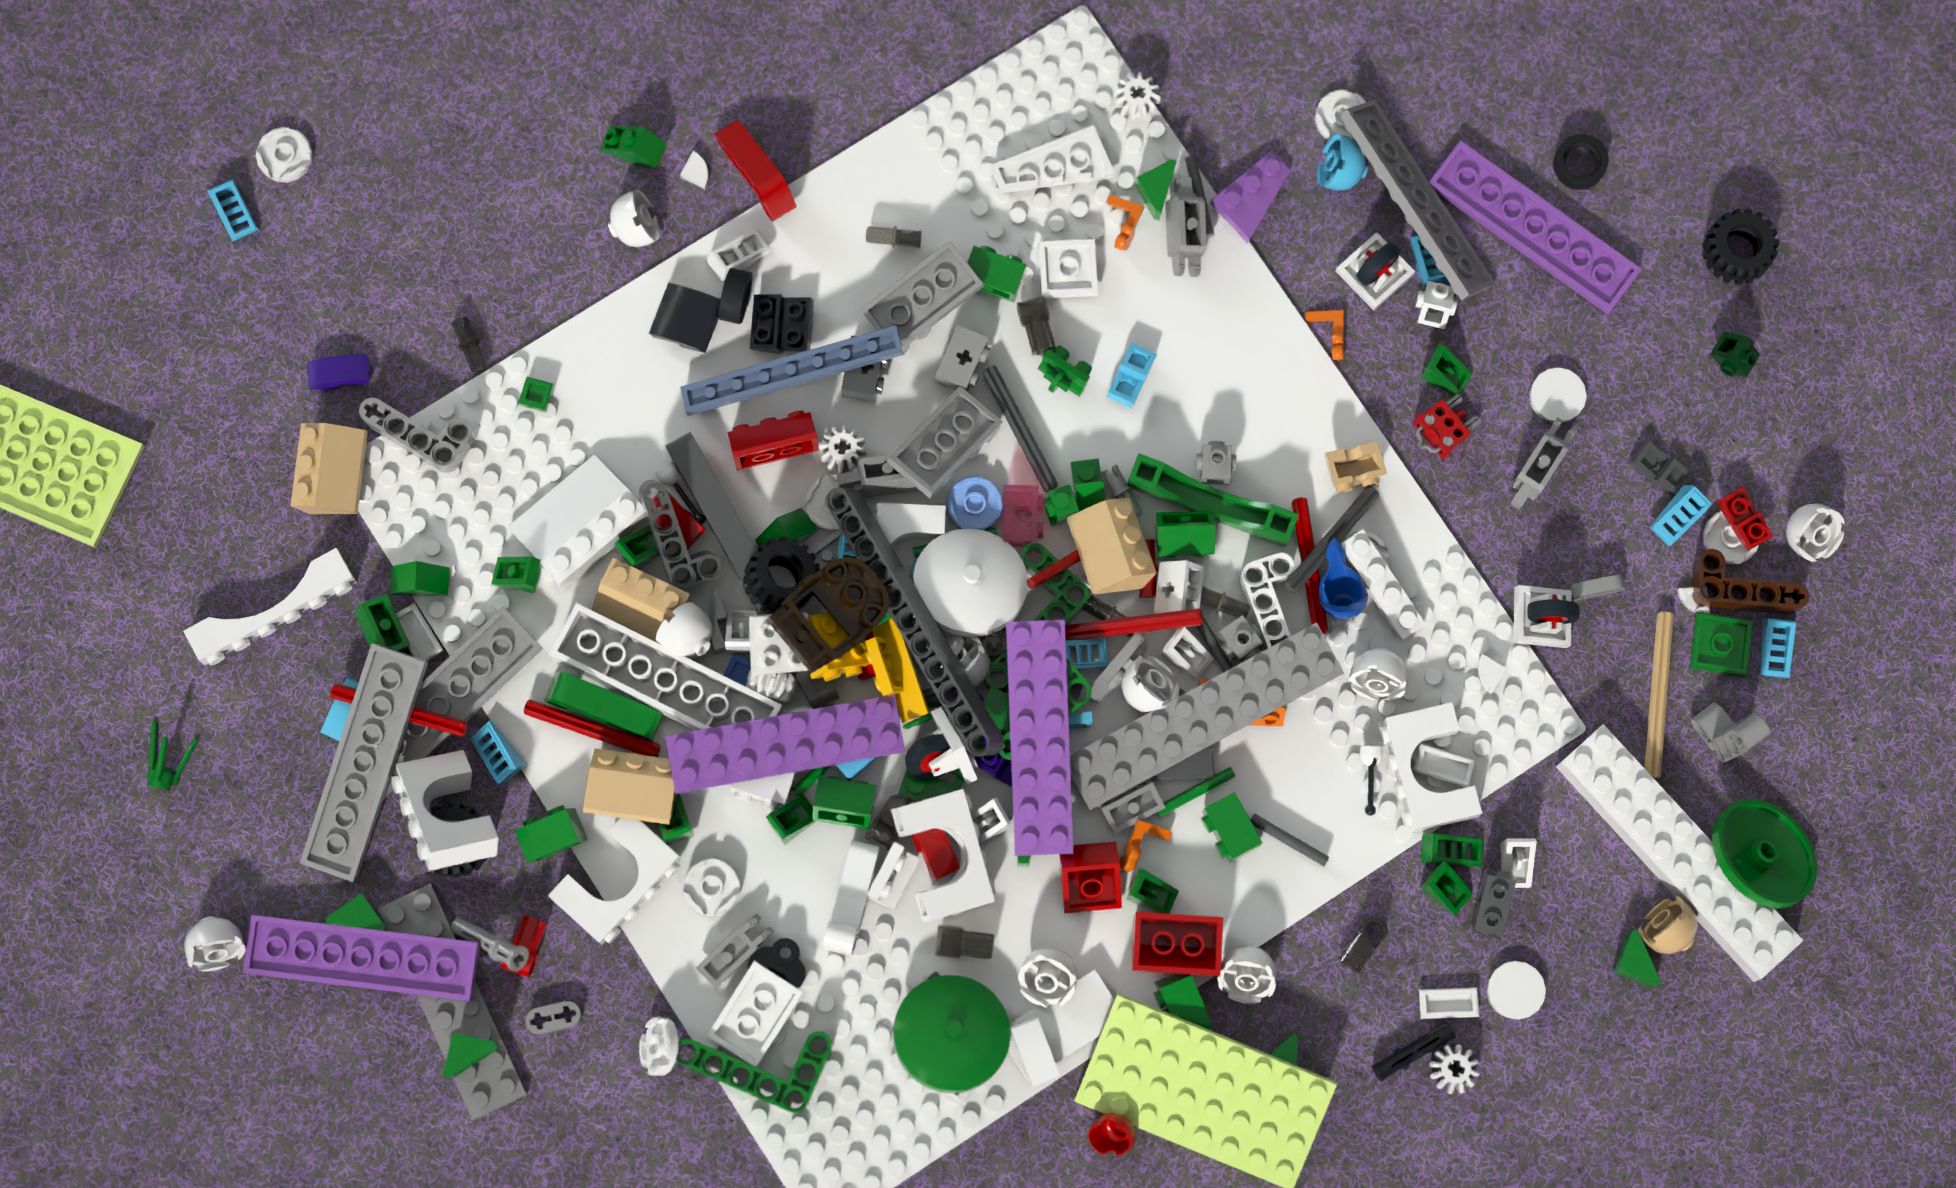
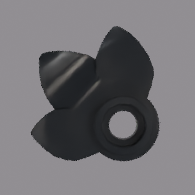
[747,938,806,988]

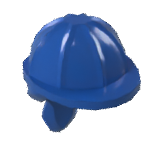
[1318,538,1368,620]

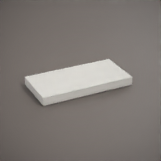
[1008,969,1115,1082]

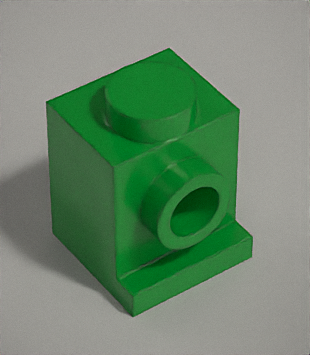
[1042,484,1079,527]

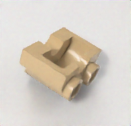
[1324,441,1387,494]

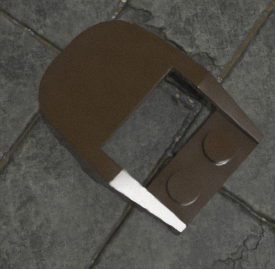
[766,557,889,674]

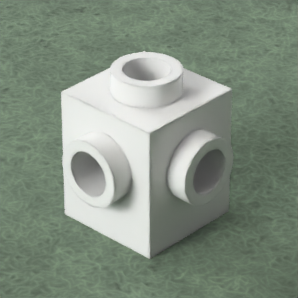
[1415,281,1458,329]

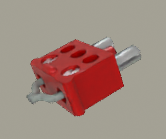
[1413,394,1481,459]

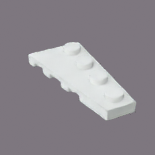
[991,125,1115,193]

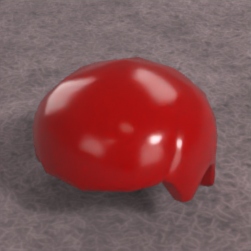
[1087,1113,1136,1157]

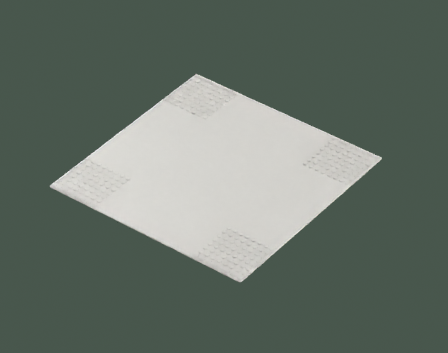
[358,5,1585,1188]

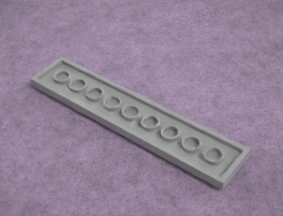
[1070,622,1344,810]

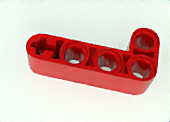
[714,119,797,222]

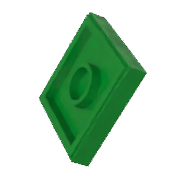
[1689,612,1754,677]

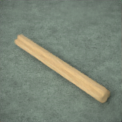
[1644,611,1674,779]

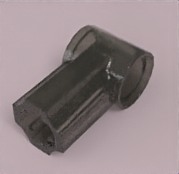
[1016,296,1056,355]
[1337,917,1388,973]
[935,925,994,960]

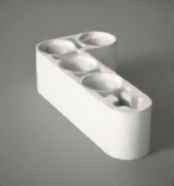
[1239,553,1294,650]
[823,840,880,956]

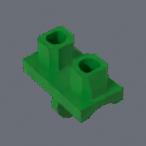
[1038,345,1092,397]

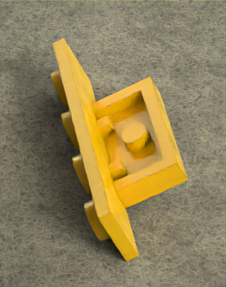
[865,618,930,723]

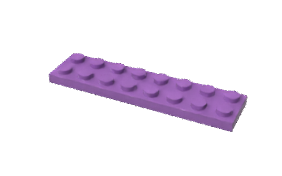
[1429,140,1642,314]
[1006,620,1073,856]
[665,694,905,794]
[243,915,480,1001]

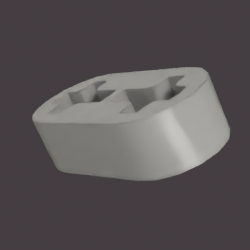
[1570,574,1626,601]
[526,1001,582,1035]

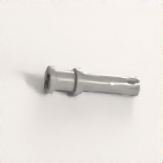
[451,917,529,971]

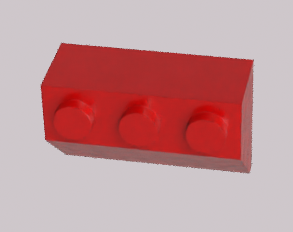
[727,411,819,471]
[1132,912,1223,976]

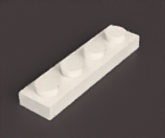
[1340,529,1426,640]

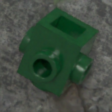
[1710,331,1760,378]

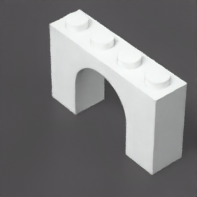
[871,503,946,621]
[1379,702,1482,833]
[391,750,499,871]
[891,789,996,922]
[548,818,681,945]

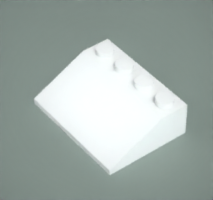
[507,455,647,591]

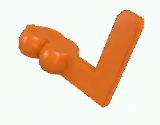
[1106,195,1145,251]
[1305,310,1345,361]
[1119,819,1172,872]

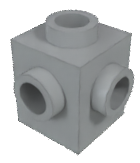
[1195,441,1237,485]
[1217,615,1263,664]

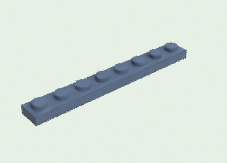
[680,325,905,416]

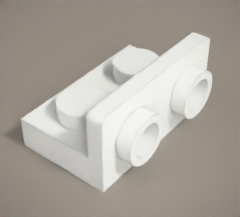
[868,842,919,910]

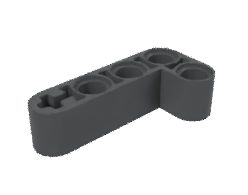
[639,480,723,589]

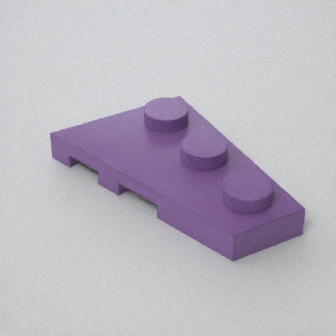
[1210,151,1290,244]

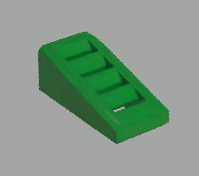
[1421,833,1483,867]

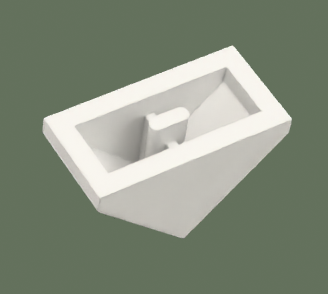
[725,610,757,654]
[1161,627,1214,680]
[971,798,1011,845]
[1500,838,1537,888]

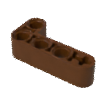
[1692,549,1809,614]

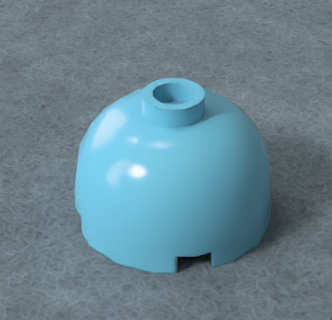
[1317,134,1368,191]

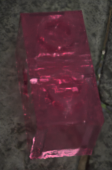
[1003,485,1044,547]

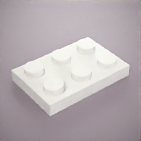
[707,961,804,1067]

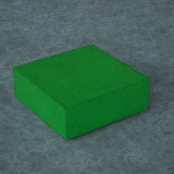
[518,376,555,412]

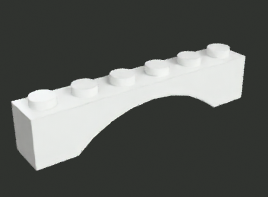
[183,548,357,665]

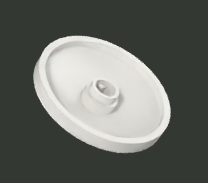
[913,529,1028,637]

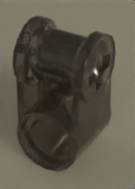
[865,794,910,851]

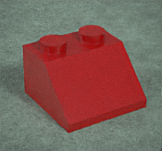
[1059,841,1122,914]

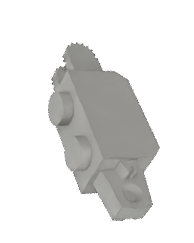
[1165,177,1207,277]
[1510,417,1577,510]
[837,454,918,498]

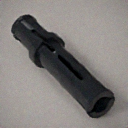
[1371,1022,1455,1082]

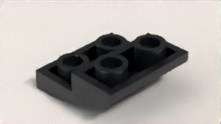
[649,282,720,353]
[750,294,814,354]

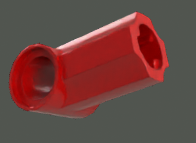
[501,915,548,978]

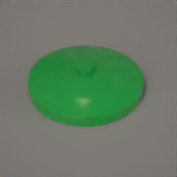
[1712,799,1817,908]
[892,975,1011,1093]

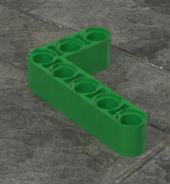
[985,542,1089,692]
[676,1031,833,1114]

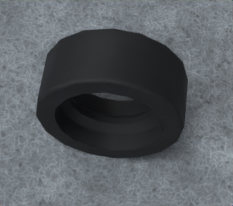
[1553,134,1609,190]
[718,268,753,324]

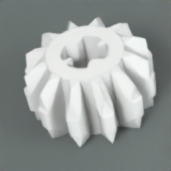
[1113,72,1161,121]
[819,425,867,474]
[746,671,797,703]
[1429,1044,1479,1094]

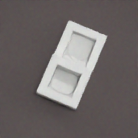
[1010,1017,1060,1087]

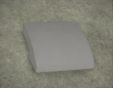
[1098,779,1166,834]

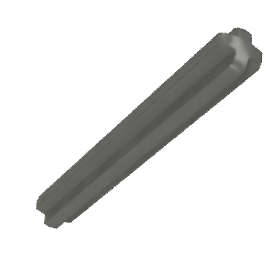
[983,366,1058,492]
[1284,486,1380,594]

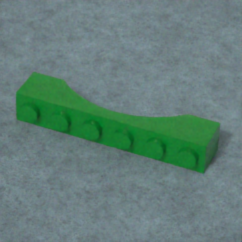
[1127,453,1299,547]

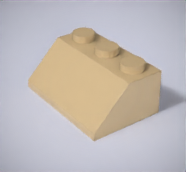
[290,423,368,514]
[1067,498,1156,595]
[591,558,693,642]
[583,749,677,824]

